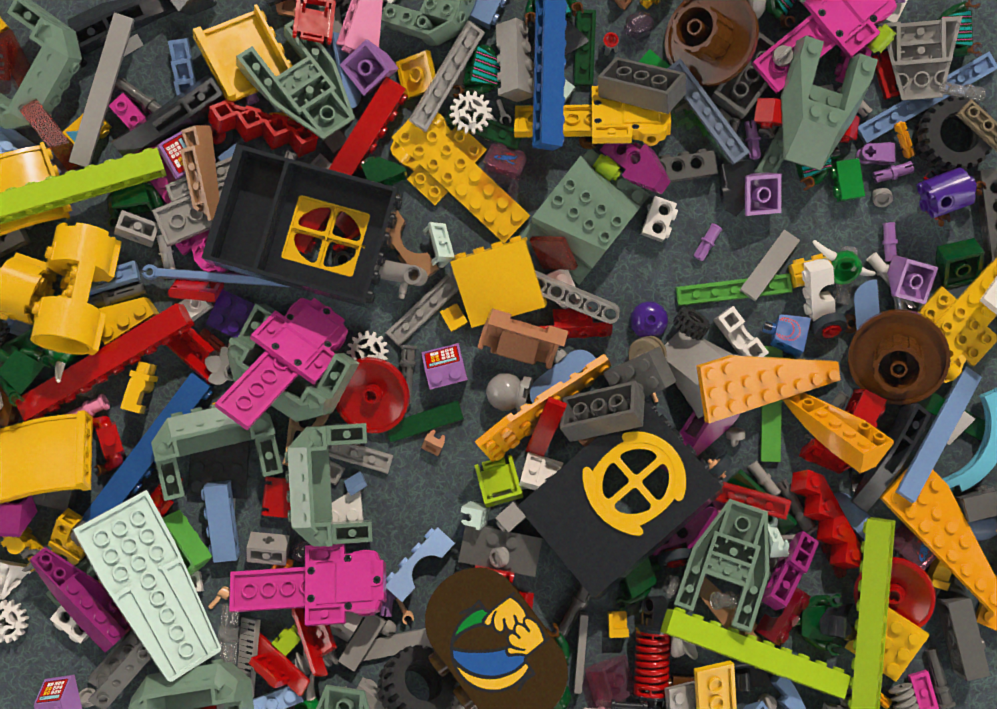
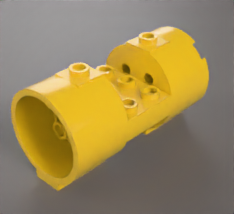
[30,223,122,355]
[0,252,57,325]

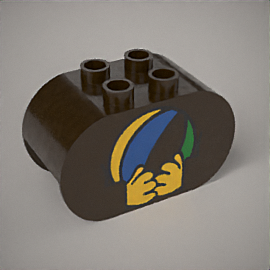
[425,567,568,709]

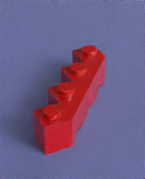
[754,98,860,143]
[208,100,318,157]
[791,469,862,569]

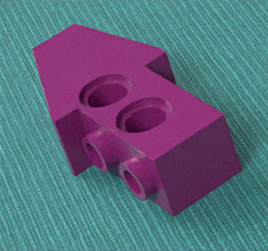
[600,142,671,195]
[652,506,718,556]
[761,531,819,611]

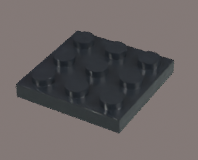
[187,441,250,499]

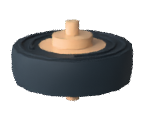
[707,453,732,478]

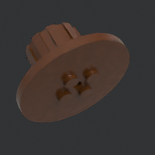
[665,0,759,86]
[848,309,950,405]

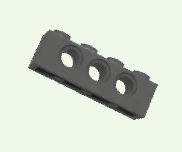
[641,149,718,188]

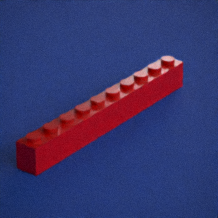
[294,76,408,254]
[16,303,195,421]

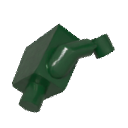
[107,182,163,227]
[0,348,56,407]
[616,558,661,610]
[795,593,843,656]

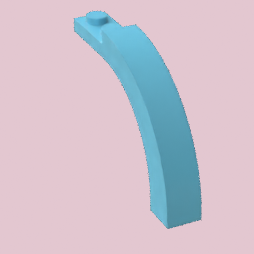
[942,388,997,492]

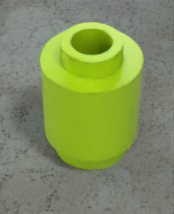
[867,24,896,53]
[593,154,622,182]

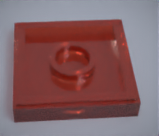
[529,236,578,270]

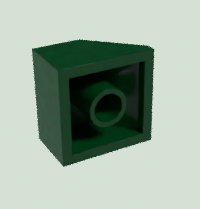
[361,156,408,186]
[935,238,984,289]

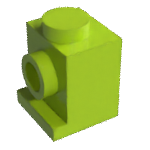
[271,624,301,656]

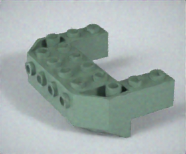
[0,0,82,129]
[381,0,476,46]
[227,304,359,422]
[151,404,283,501]
[285,423,373,547]
[128,659,254,709]

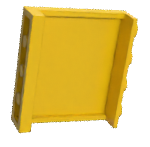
[193,4,293,102]
[450,236,547,328]

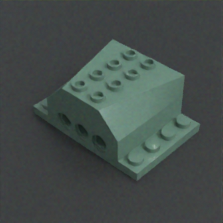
[521,149,650,285]

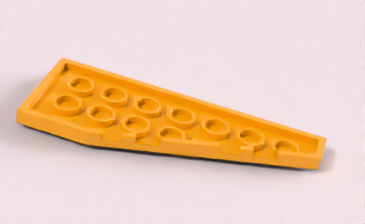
[475,354,612,462]
[696,355,841,423]
[880,467,997,613]

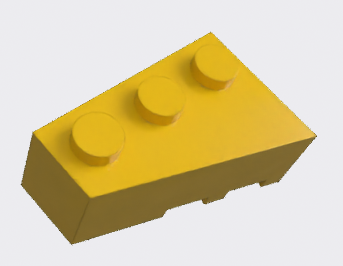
[99,297,159,345]

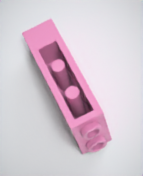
[336,0,383,54]

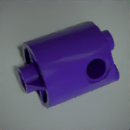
[916,168,977,218]

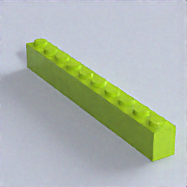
[0,148,167,224]
[848,517,896,709]
[660,607,851,699]

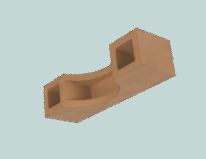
[390,211,439,280]

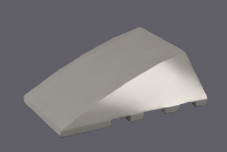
[881,16,962,100]
[665,331,733,419]

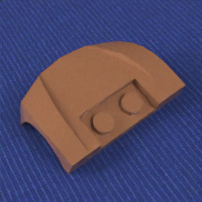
[478,309,568,369]

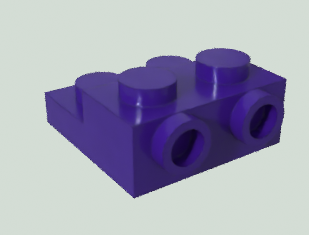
[206,289,255,337]

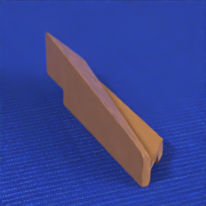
[180,126,219,220]
[699,576,763,643]

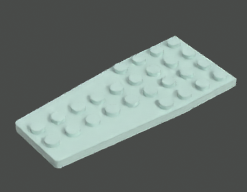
[72,490,221,682]

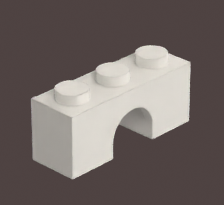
[802,258,835,321]
[713,306,769,357]

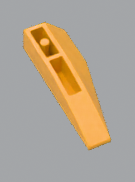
[782,392,894,473]

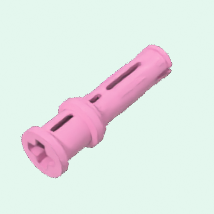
[63,394,110,417]

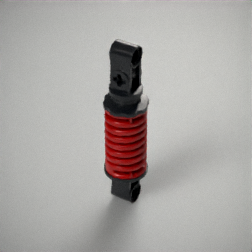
[632,595,671,709]

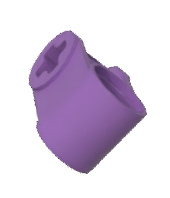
[856,142,896,165]

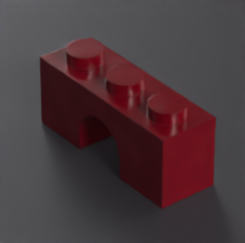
[755,587,811,647]

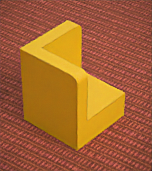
[440,304,468,332]
[607,611,629,638]

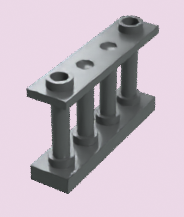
[88,628,151,709]

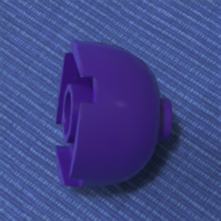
[629,301,668,338]

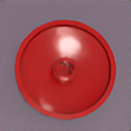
[336,357,410,433]
[854,557,936,628]

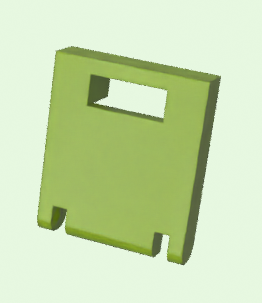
[474,455,523,508]

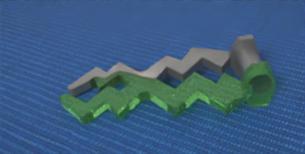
[671,103,741,138]

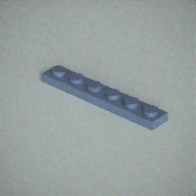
[667,59,749,164]

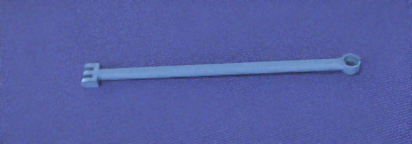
[142,264,289,287]

